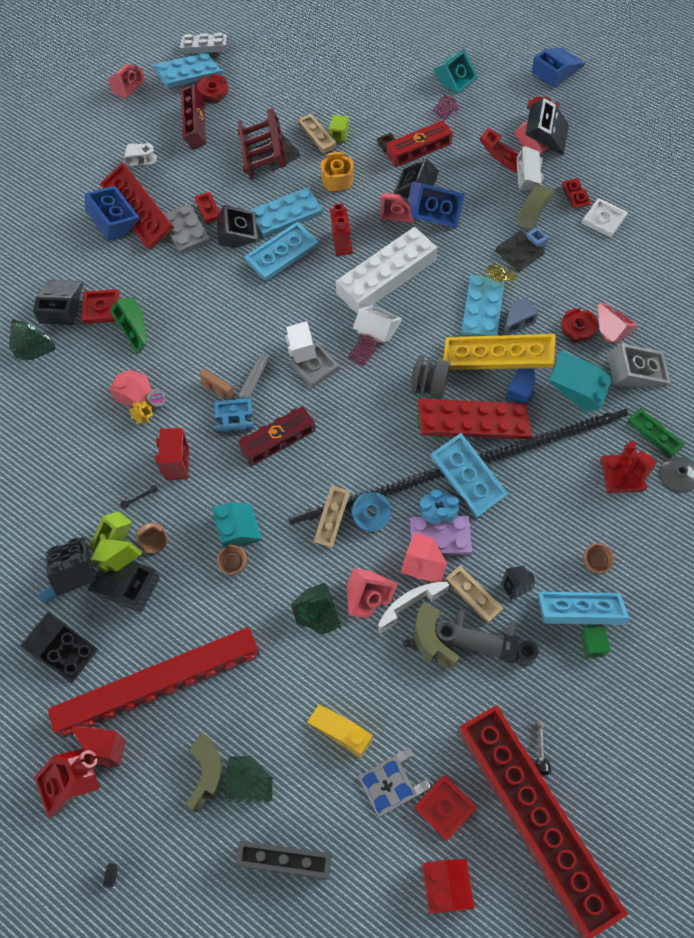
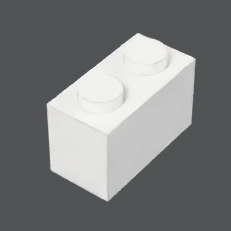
[285,321,317,363]

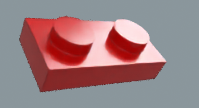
[194,191,219,225]

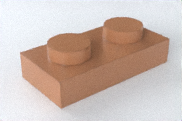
[199,369,235,400]

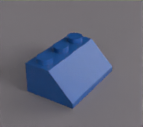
[408,182,465,228]
[84,186,139,241]

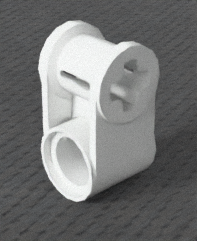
[124,143,157,166]

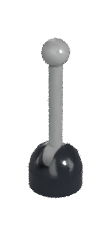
[534,721,552,775]

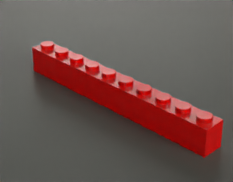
[47,627,260,738]

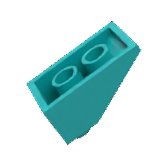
[549,351,612,413]

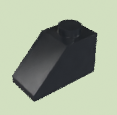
[501,566,535,601]

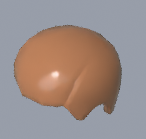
[136,522,168,554]
[582,543,614,574]
[217,545,248,575]

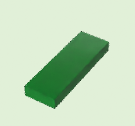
[627,408,685,458]

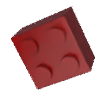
[155,428,189,480]

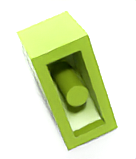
[89,511,132,551]
[91,539,142,572]

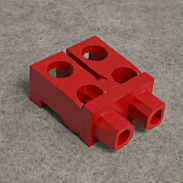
[329,203,353,256]

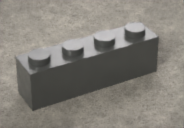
[236,841,332,880]

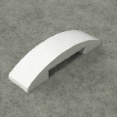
[378,582,449,634]

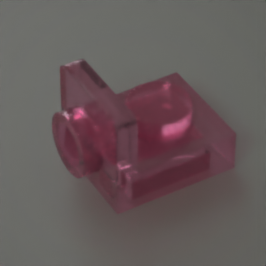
[433,94,459,120]
[349,333,376,366]

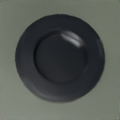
[103,863,118,888]

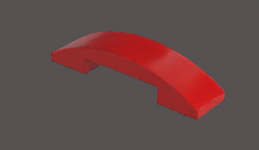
[479,127,518,173]

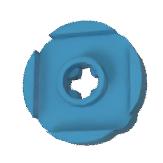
[420,489,459,524]
[351,492,391,532]

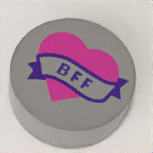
[146,389,166,408]

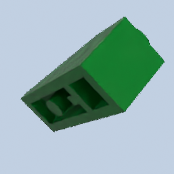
[110,297,147,354]

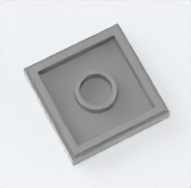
[289,342,340,388]

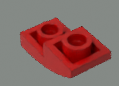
[561,178,591,209]

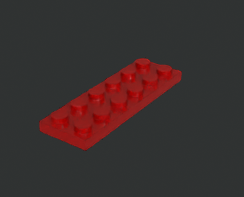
[99,162,175,250]
[417,399,532,439]

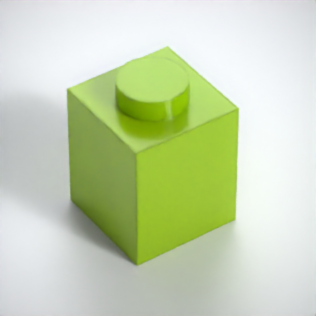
[329,114,349,142]

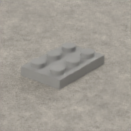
[180,32,227,54]
[165,204,211,255]

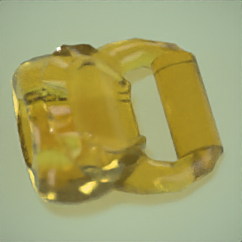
[486,263,517,282]

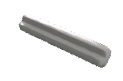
[238,354,269,399]

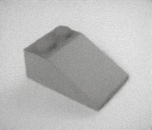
[607,343,671,388]

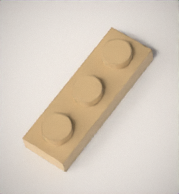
[298,113,337,154]
[313,485,350,548]
[445,566,504,624]

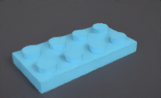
[153,53,222,88]
[249,187,323,238]
[244,222,319,282]
[461,275,505,337]
[430,433,508,518]
[538,592,629,625]

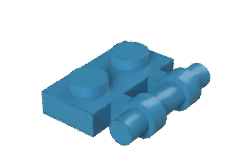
[214,398,254,433]

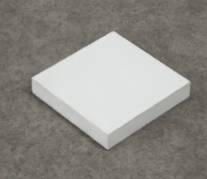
[582,198,628,238]

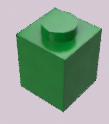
[580,624,610,659]

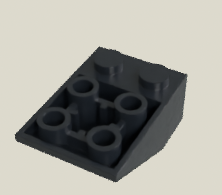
[525,98,569,155]
[33,280,83,325]
[46,537,96,596]
[87,561,160,614]
[19,612,98,683]

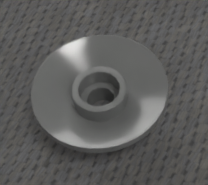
[660,457,694,493]

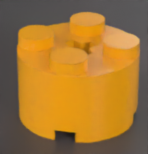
[321,152,354,192]

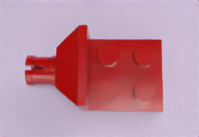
[34,748,100,818]

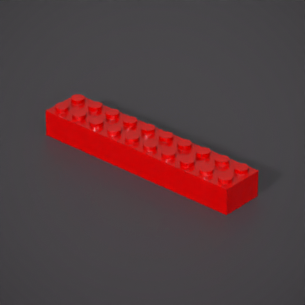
[457,705,628,938]

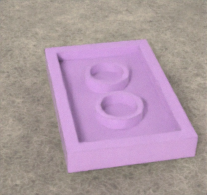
[410,516,472,556]

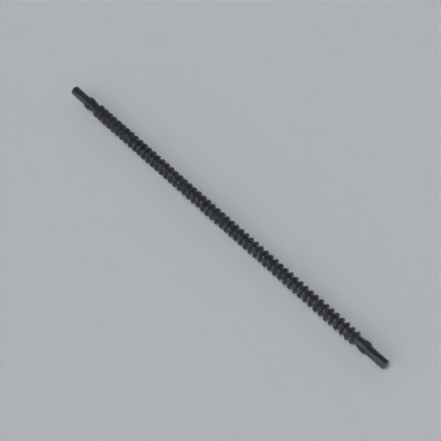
[288,409,628,525]

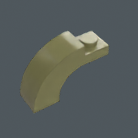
[516,184,555,229]
[414,601,460,671]
[185,732,223,813]

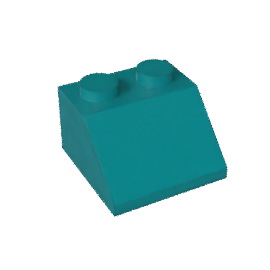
[433,49,478,94]
[211,502,262,548]

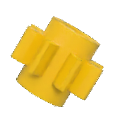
[129,401,153,424]

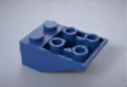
[531,48,585,88]

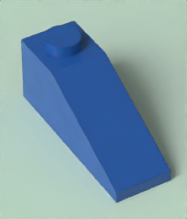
[505,368,536,403]

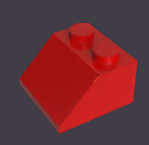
[72,726,126,769]
[421,859,475,915]

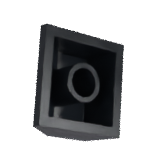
[394,158,439,198]
[217,205,258,248]

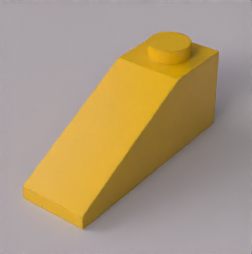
[307,704,373,759]

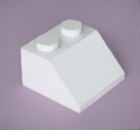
[517,146,544,191]
[353,305,402,343]

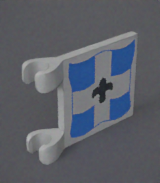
[358,748,430,818]

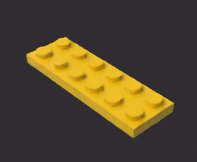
[443,334,556,370]

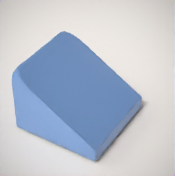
[525,228,549,247]

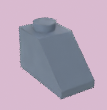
[504,297,539,335]

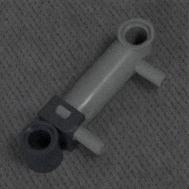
[436,610,539,666]

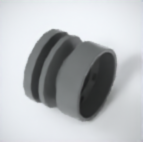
[411,355,451,400]

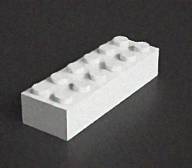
[336,227,438,314]

